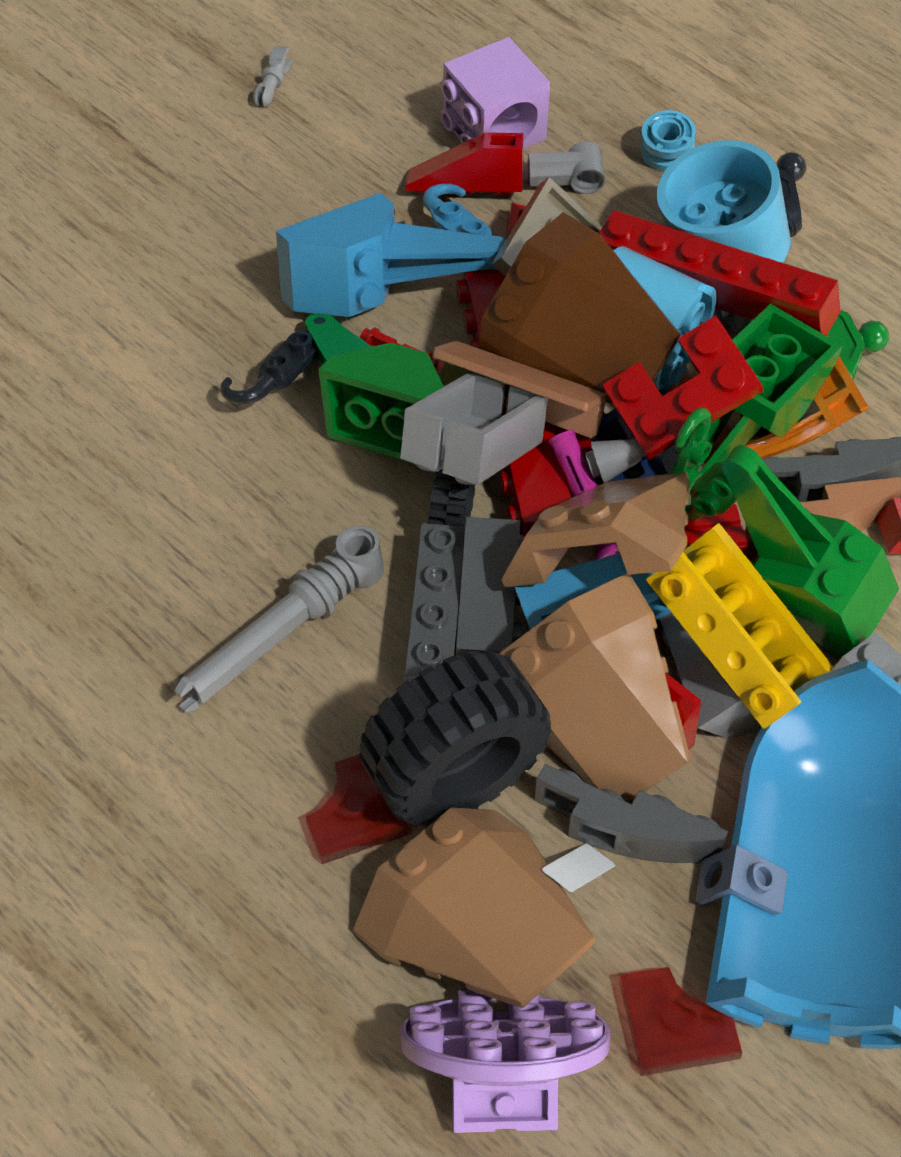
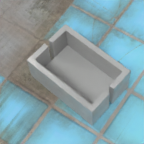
[400,371,548,485]

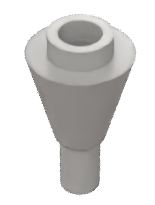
[586,439,669,483]

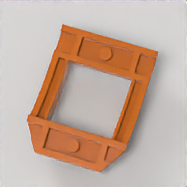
[668,335,869,466]

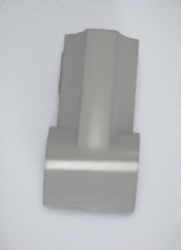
[527,141,605,194]

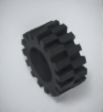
[427,469,476,526]

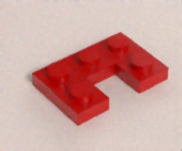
[602,315,763,460]

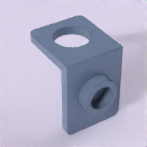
[695,845,787,915]

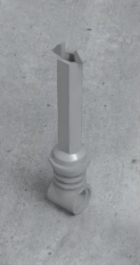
[174,526,384,712]

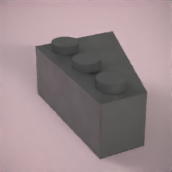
[456,517,526,657]

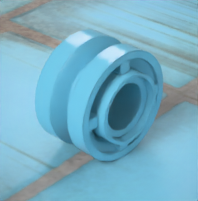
[641,110,696,172]

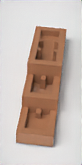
[745,477,901,561]

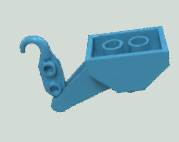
[276,183,506,317]

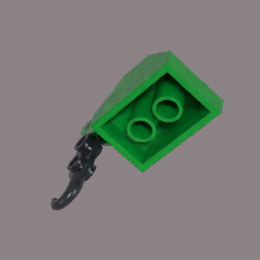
[220,313,444,465]

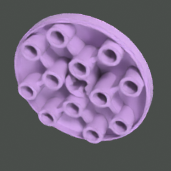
[400,988,610,1133]

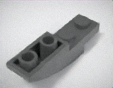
[762,437,901,502]
[534,764,728,863]

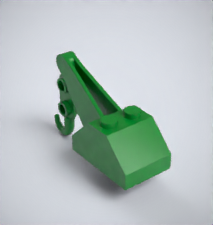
[668,304,843,505]
[685,445,899,659]

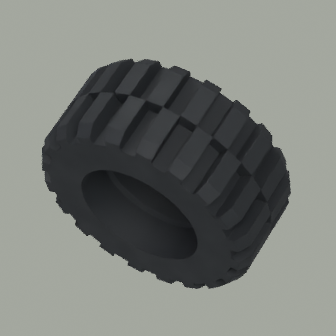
[359,650,551,826]

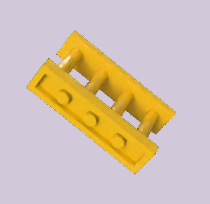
[646,523,834,729]

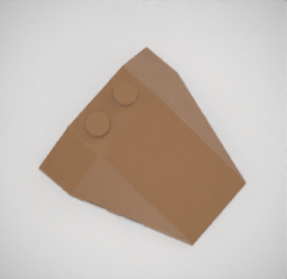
[501,472,689,587]
[499,574,691,803]
[353,808,595,1008]

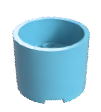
[657,140,791,263]
[613,246,716,395]

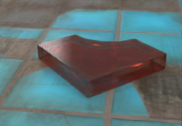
[305,754,412,864]
[619,967,743,1076]

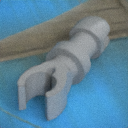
[253,46,293,107]

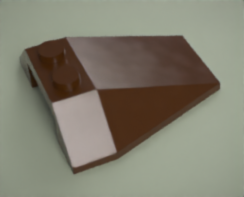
[478,212,681,404]

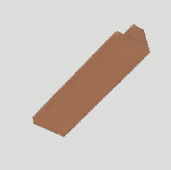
[433,341,607,438]

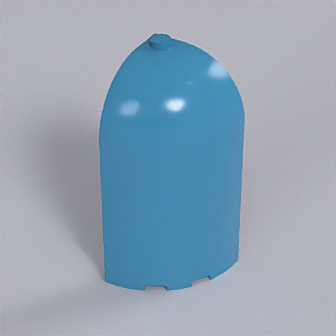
[705,659,901,1049]

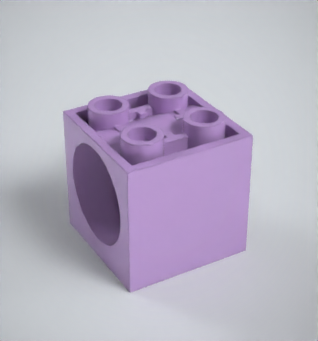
[441,37,550,149]

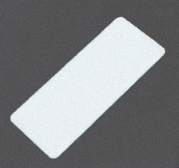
[542,844,615,892]

